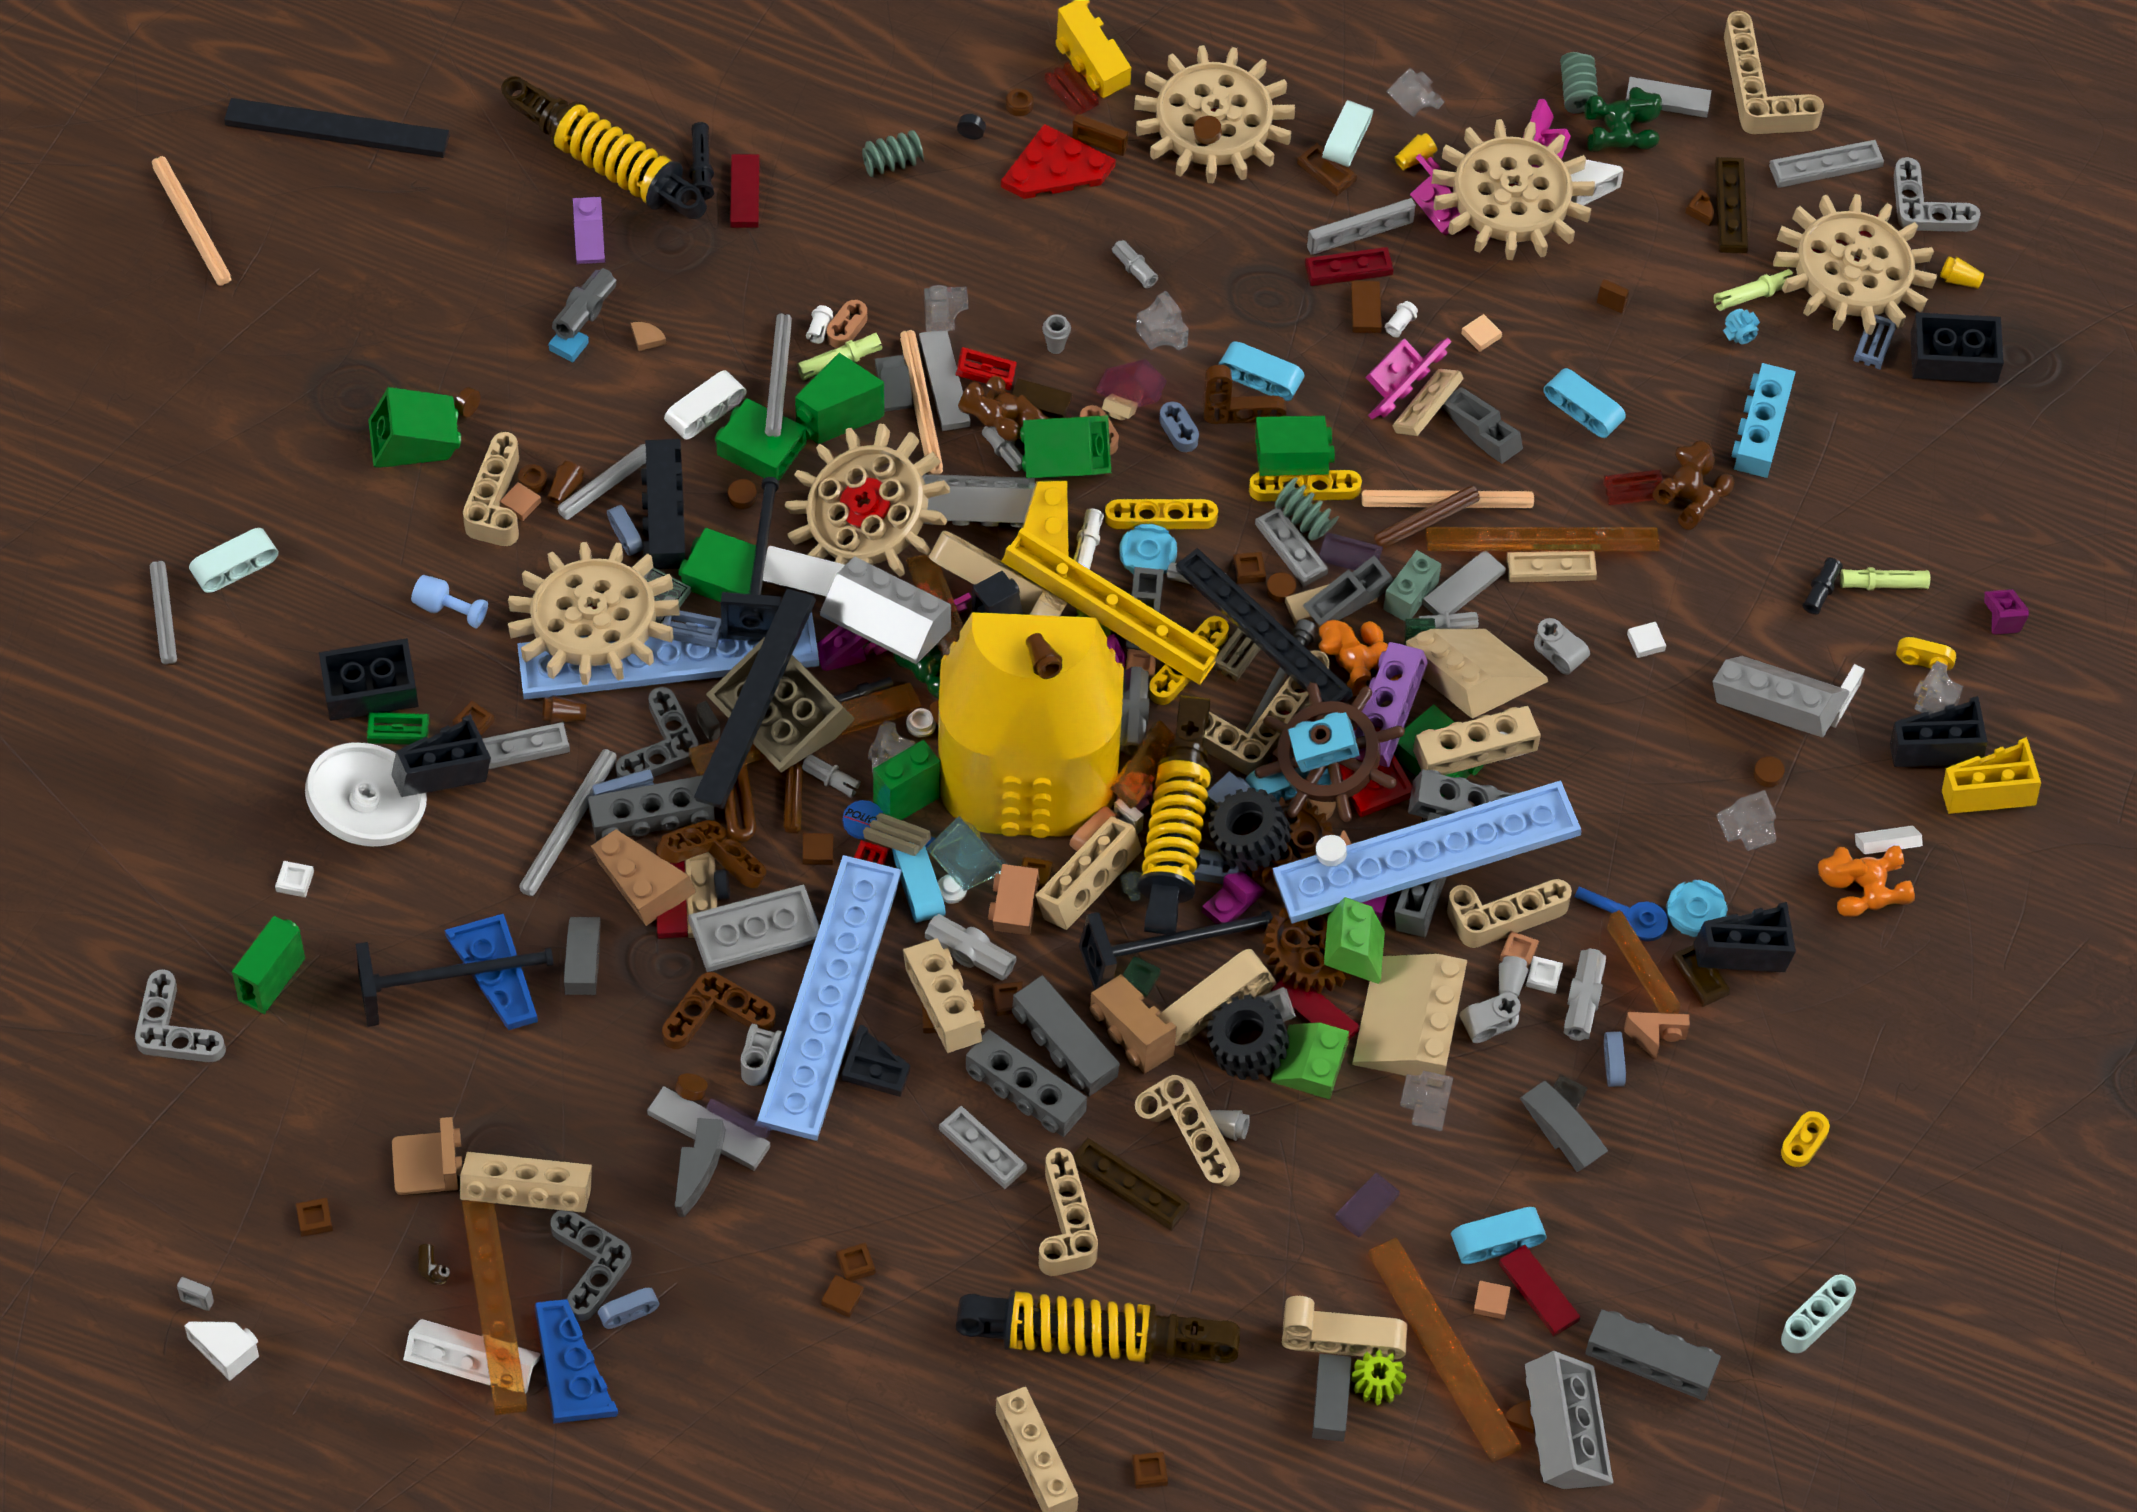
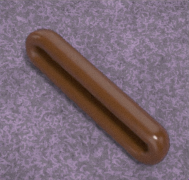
[715,737,757,842]

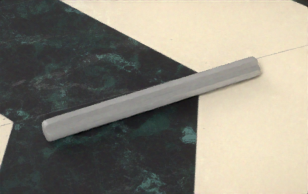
[765,313,792,438]
[520,749,617,896]

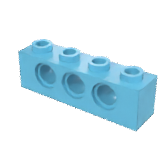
[1731,363,1796,478]

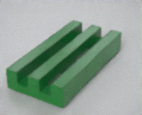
[367,713,430,745]

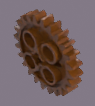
[1239,797,1334,887]
[1262,908,1353,994]

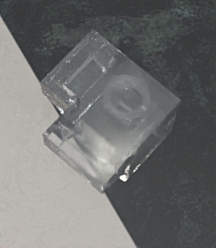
[1387,68,1445,117]
[924,285,968,332]
[1136,291,1189,350]
[1914,661,1964,714]
[868,720,915,773]
[1717,790,1777,851]
[1400,1071,1453,1131]

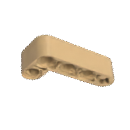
[463,432,519,546]
[1447,879,1572,948]
[1158,949,1276,1046]
[1135,1075,1240,1186]
[1039,1148,1098,1276]
[1282,1296,1407,1359]

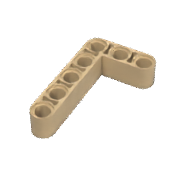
[1724,11,1824,134]
[929,531,1067,616]
[1203,650,1329,775]

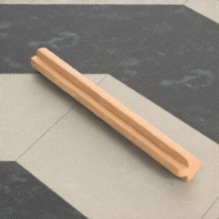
[152,156,231,286]
[900,330,943,475]
[1361,490,1534,508]

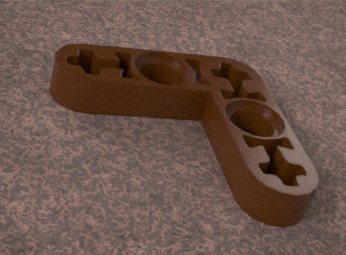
[1203,365,1287,424]
[656,820,767,888]
[662,972,775,1049]

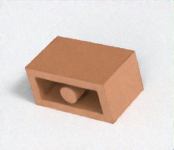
[988,864,1040,935]

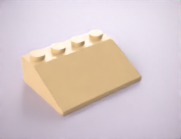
[1406,629,1548,719]
[1352,954,1467,1083]

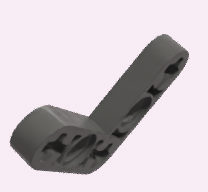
[616,687,699,778]
[551,1210,631,1321]

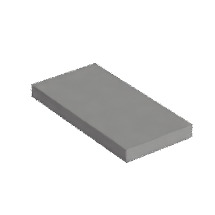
[688,884,820,972]

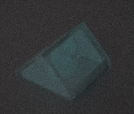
[927,816,1009,891]

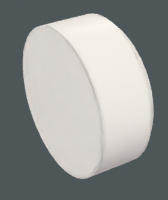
[1316,835,1347,866]

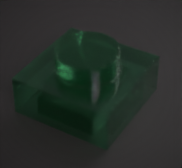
[1404,618,1436,646]
[1123,956,1161,998]

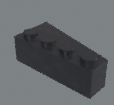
[641,439,685,570]

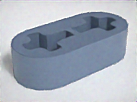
[1159,402,1199,452]
[607,505,644,556]
[1192,849,1239,884]
[1604,1032,1626,1087]
[598,1288,660,1329]

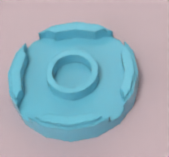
[1119,524,1177,574]
[1666,880,1728,937]

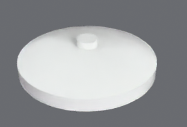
[305,743,427,847]

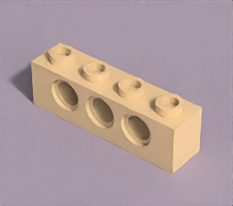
[1413,706,1541,775]
[1036,816,1142,930]
[903,938,985,1053]
[460,1152,592,1213]
[996,1386,1078,1512]

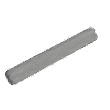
[558,444,646,520]
[150,561,177,665]

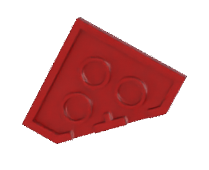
[1001,124,1116,199]

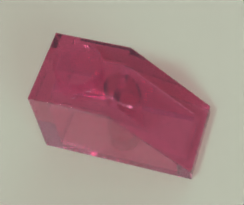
[1096,359,1167,407]

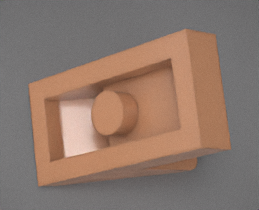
[1624,1012,1690,1059]

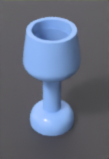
[411,575,488,629]

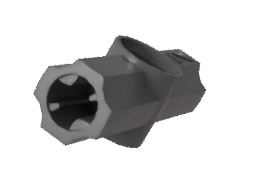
[552,268,617,340]
[1120,667,1150,756]

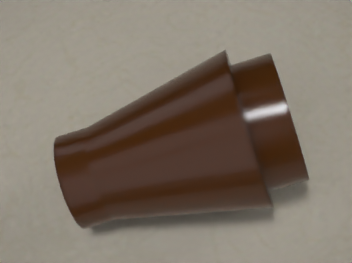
[547,461,584,505]
[1026,633,1062,679]
[542,695,586,724]

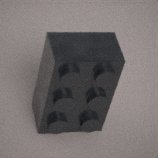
[1910,312,2004,383]
[319,638,419,721]

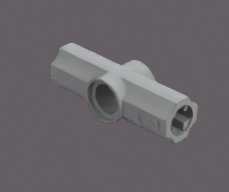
[925,914,1016,981]
[1564,948,1606,1041]

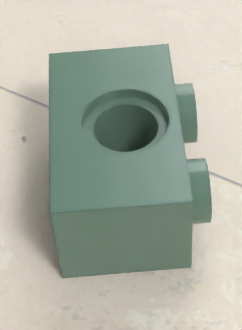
[1383,550,1442,623]

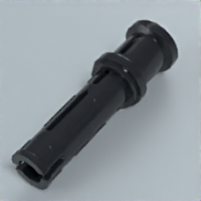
[689,122,714,200]

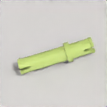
[1713,269,1793,311]
[797,333,882,380]
[1840,567,1930,591]

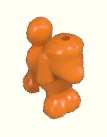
[1318,620,1402,696]
[1818,846,1915,917]

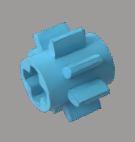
[1723,309,1760,344]

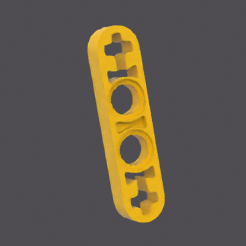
[1249,470,1362,501]
[1105,499,1218,529]
[1149,616,1229,705]

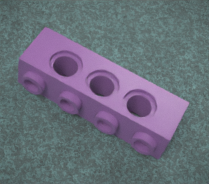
[1353,642,1428,767]

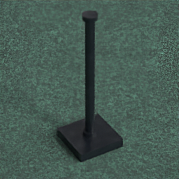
[721,477,781,642]
[1079,911,1273,990]
[356,942,554,1027]

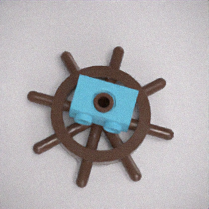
[1254,683,1405,822]

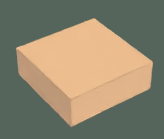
[1461,314,1502,352]

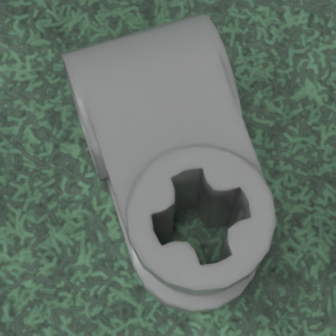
[1534,618,1590,675]
[1459,993,1521,1043]
[741,1024,783,1086]

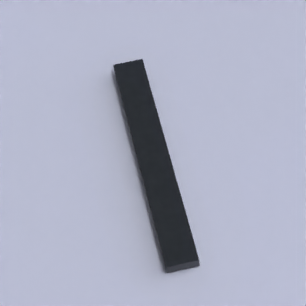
[224,98,450,158]
[1175,548,1353,703]
[694,589,816,809]

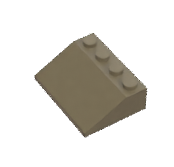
[706,637,855,772]

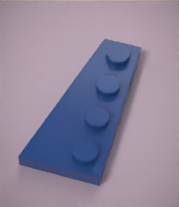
[445,914,538,1030]
[535,1299,618,1423]

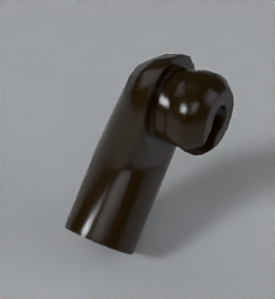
[418,1244,450,1285]

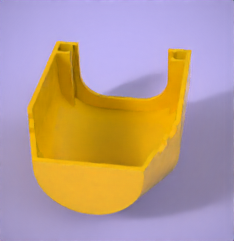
[938,612,1124,838]

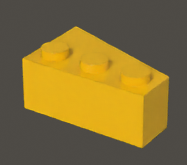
[1056,0,1131,98]
[1022,481,1068,556]
[1942,737,2041,814]

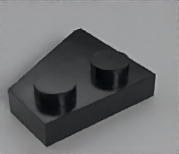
[842,1025,910,1097]

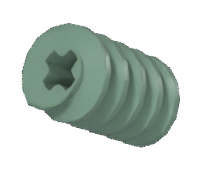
[1560,52,1598,114]
[862,130,924,177]
[1275,477,1339,541]

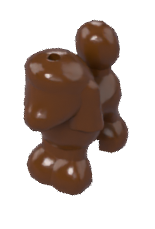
[958,376,1049,442]
[1652,440,1735,530]

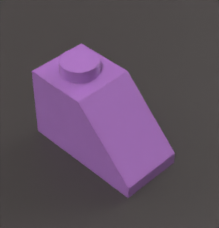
[573,197,605,264]

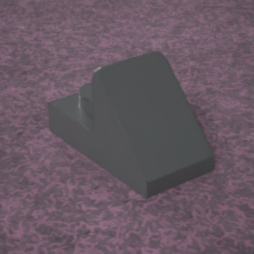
[875,355,913,412]

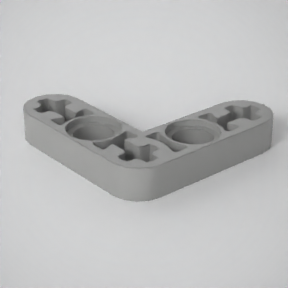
[1894,157,1981,232]
[135,970,226,1062]

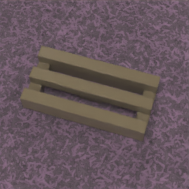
[1212,628,1260,682]
[863,813,931,856]

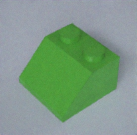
[1324,897,1385,984]
[1271,1023,1349,1099]

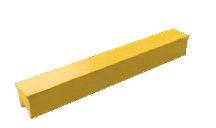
[1001,528,1219,685]

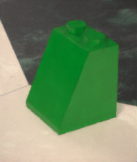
[795,353,884,444]
[368,387,461,468]
[1020,415,1111,478]

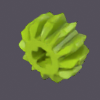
[1351,1349,1406,1406]

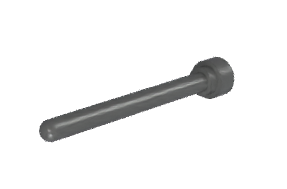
[1245,619,1319,734]

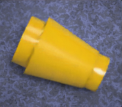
[1395,133,1437,171]
[1940,256,1984,289]

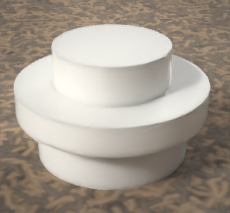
[906,708,936,737]
[938,874,967,904]

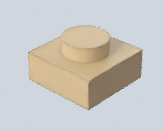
[1102,394,1138,420]

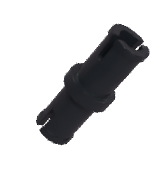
[1802,557,1843,615]

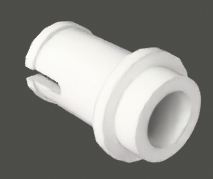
[1384,301,1418,337]
[806,305,834,344]

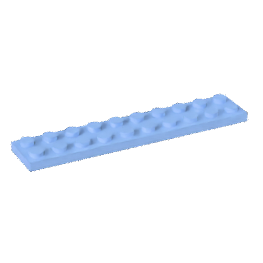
[517,611,819,699]
[1273,780,1581,924]
[757,855,901,1141]

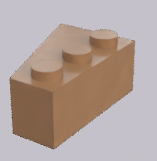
[591,829,696,926]
[1089,975,1177,1074]

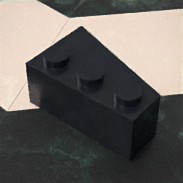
[972,570,1023,615]
[1890,696,1988,767]
[391,714,491,797]
[1694,902,1796,972]

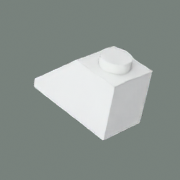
[1571,160,1624,206]
[185,1322,259,1381]

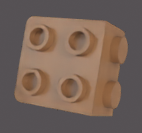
[392,1117,463,1195]

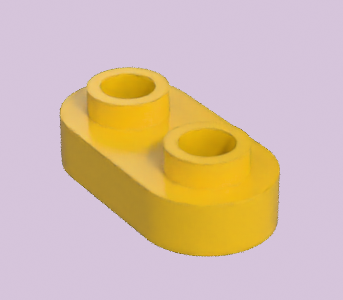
[1896,637,1956,672]
[1781,1111,1830,1167]

